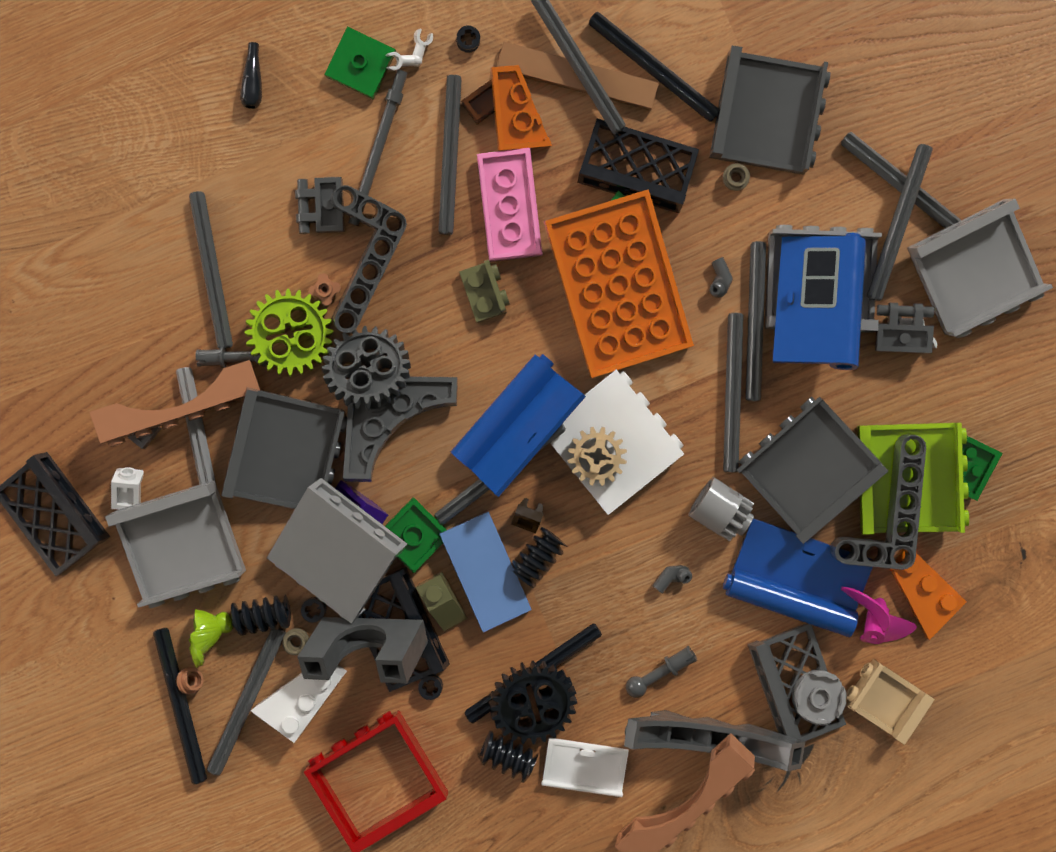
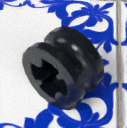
[456,25,480,53]
[301,597,327,623]
[418,674,443,700]

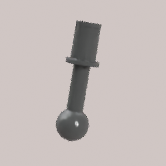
[196,347,275,368]
[626,645,698,698]

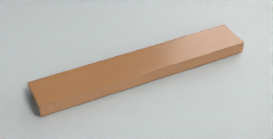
[497,42,659,111]

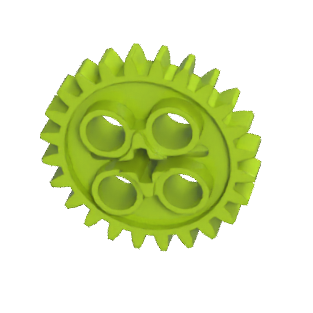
[245,289,333,377]

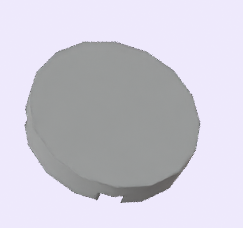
[792,670,846,725]

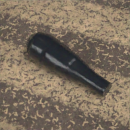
[240,42,262,109]

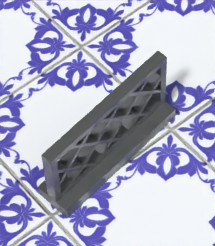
[747,623,846,741]

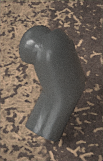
[709,257,733,298]
[652,565,692,594]

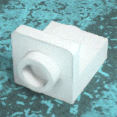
[111,467,144,510]

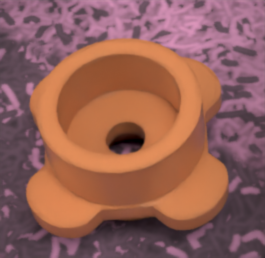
[309,273,341,306]

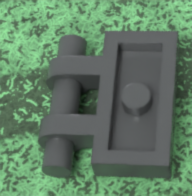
[295,177,345,234]
[875,302,934,353]

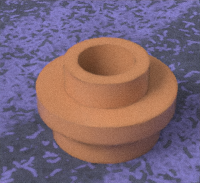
[177,667,204,695]

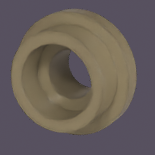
[723,163,750,191]
[282,628,309,655]

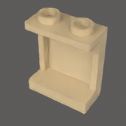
[846,659,935,745]

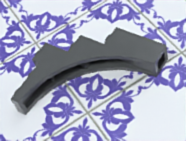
[624,710,805,771]

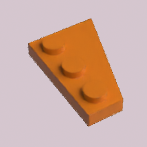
[491,65,552,151]
[890,549,967,640]

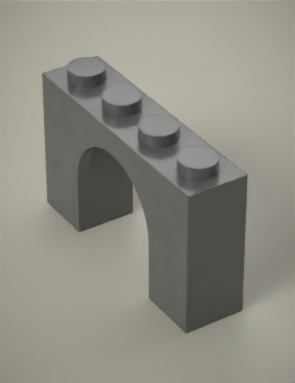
[298,617,428,684]

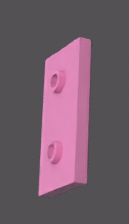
[477,148,542,262]

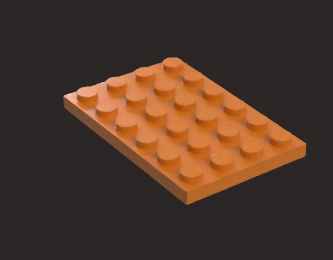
[544,189,694,378]

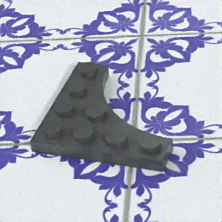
[343,377,458,482]

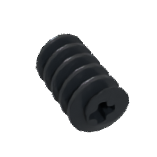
[512,527,568,588]
[231,594,291,636]
[478,730,539,783]

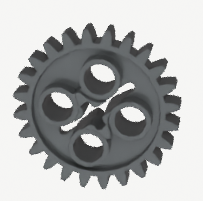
[322,326,411,409]

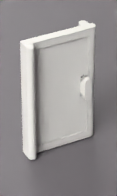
[541,738,629,797]

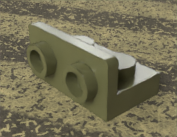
[459,259,510,323]

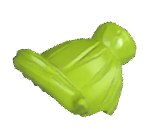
[189,609,233,668]

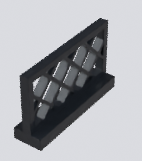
[577,118,699,213]
[0,452,110,576]
[358,567,450,692]

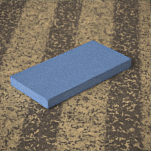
[439,512,532,632]

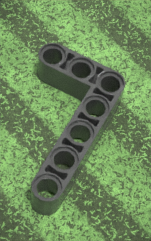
[331,185,407,333]
[830,434,926,570]

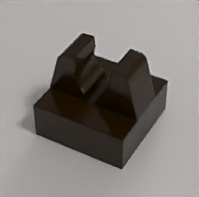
[511,498,544,534]

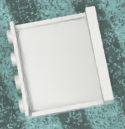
[551,369,684,515]

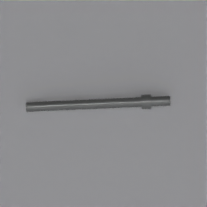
[348,70,408,226]

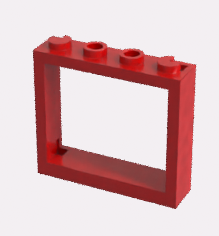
[304,710,448,852]

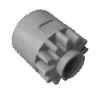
[688,477,754,541]

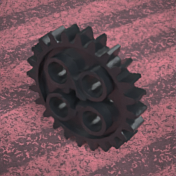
[489,660,577,745]

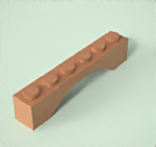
[89,360,260,447]
[615,733,755,852]

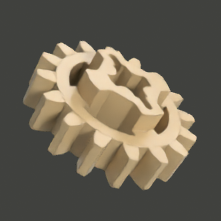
[568,427,627,486]

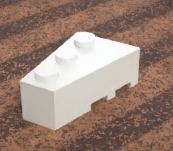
[251,665,347,743]

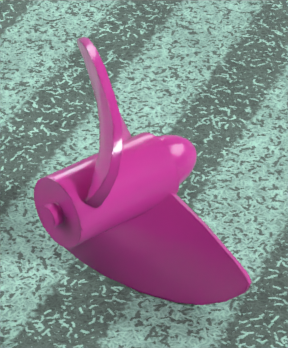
[841,587,917,644]

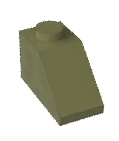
[416,571,468,631]

